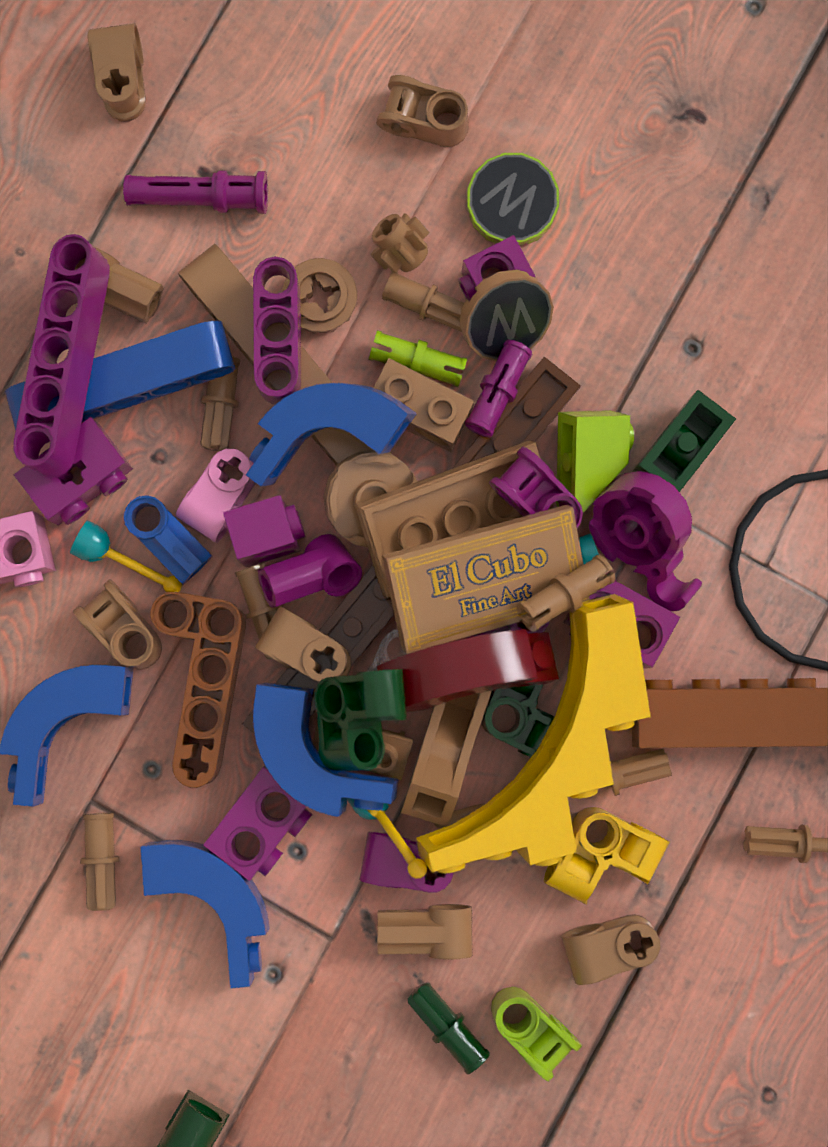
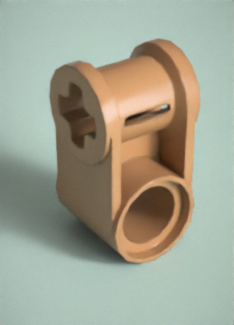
[88,23,146,121]
[376,75,468,147]
[73,579,162,669]
[255,606,352,682]
[561,914,661,985]

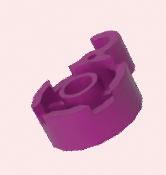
[589,471,702,611]

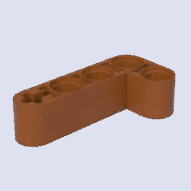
[150,592,246,788]

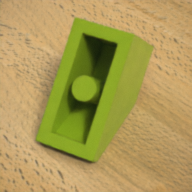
[556,410,634,513]

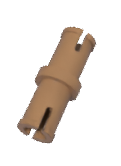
[517,555,615,632]

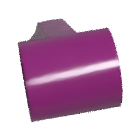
[258,534,362,608]

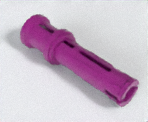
[123,170,268,214]

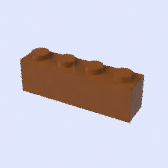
[632,678,828,748]

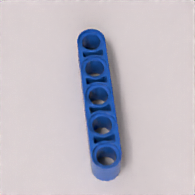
[5,321,236,430]

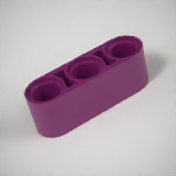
[253,256,301,405]

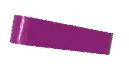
[13,234,110,478]

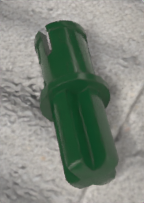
[407,983,490,1074]

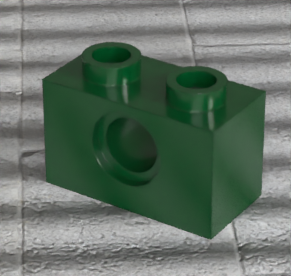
[632,390,736,493]

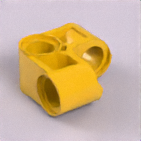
[544,807,670,905]

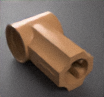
[75,247,164,324]
[377,904,473,960]

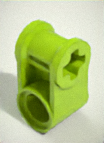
[491,987,582,1082]

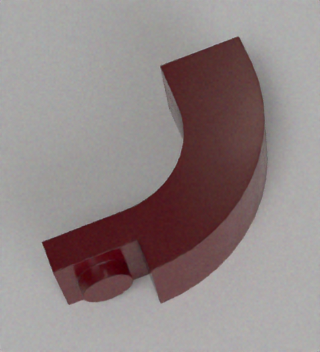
[376,629,559,712]

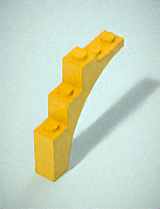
[416,594,651,873]

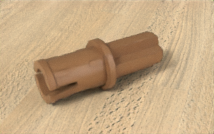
[382,272,464,332]
[200,356,240,451]
[235,563,283,659]
[80,813,119,911]

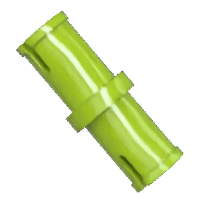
[368,330,467,387]

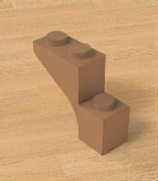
[401,638,491,827]

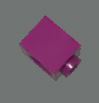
[458,235,536,302]

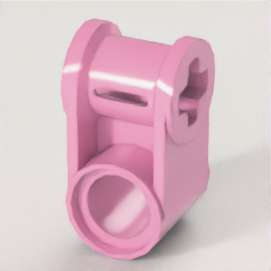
[176,449,255,543]

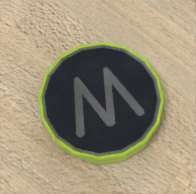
[467,153,559,245]

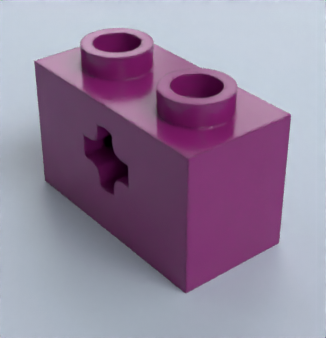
[13,417,133,525]

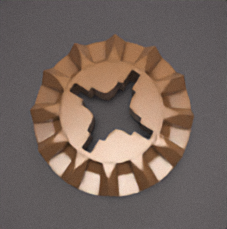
[282,258,357,334]

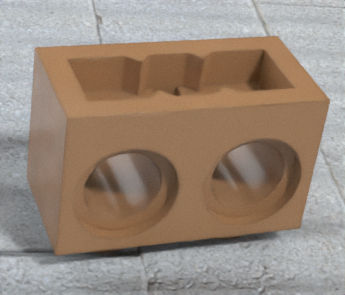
[373,358,475,452]

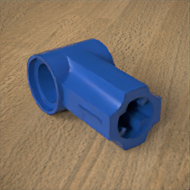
[124,495,213,585]

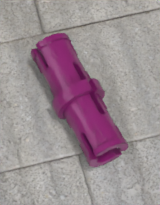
[465,340,532,438]

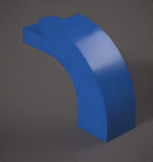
[246,383,417,487]
[0,665,134,807]
[253,683,399,817]
[141,840,270,989]

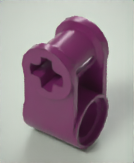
[489,446,583,528]
[359,832,454,893]

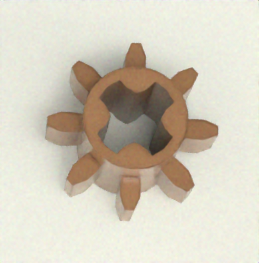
[371,213,430,273]

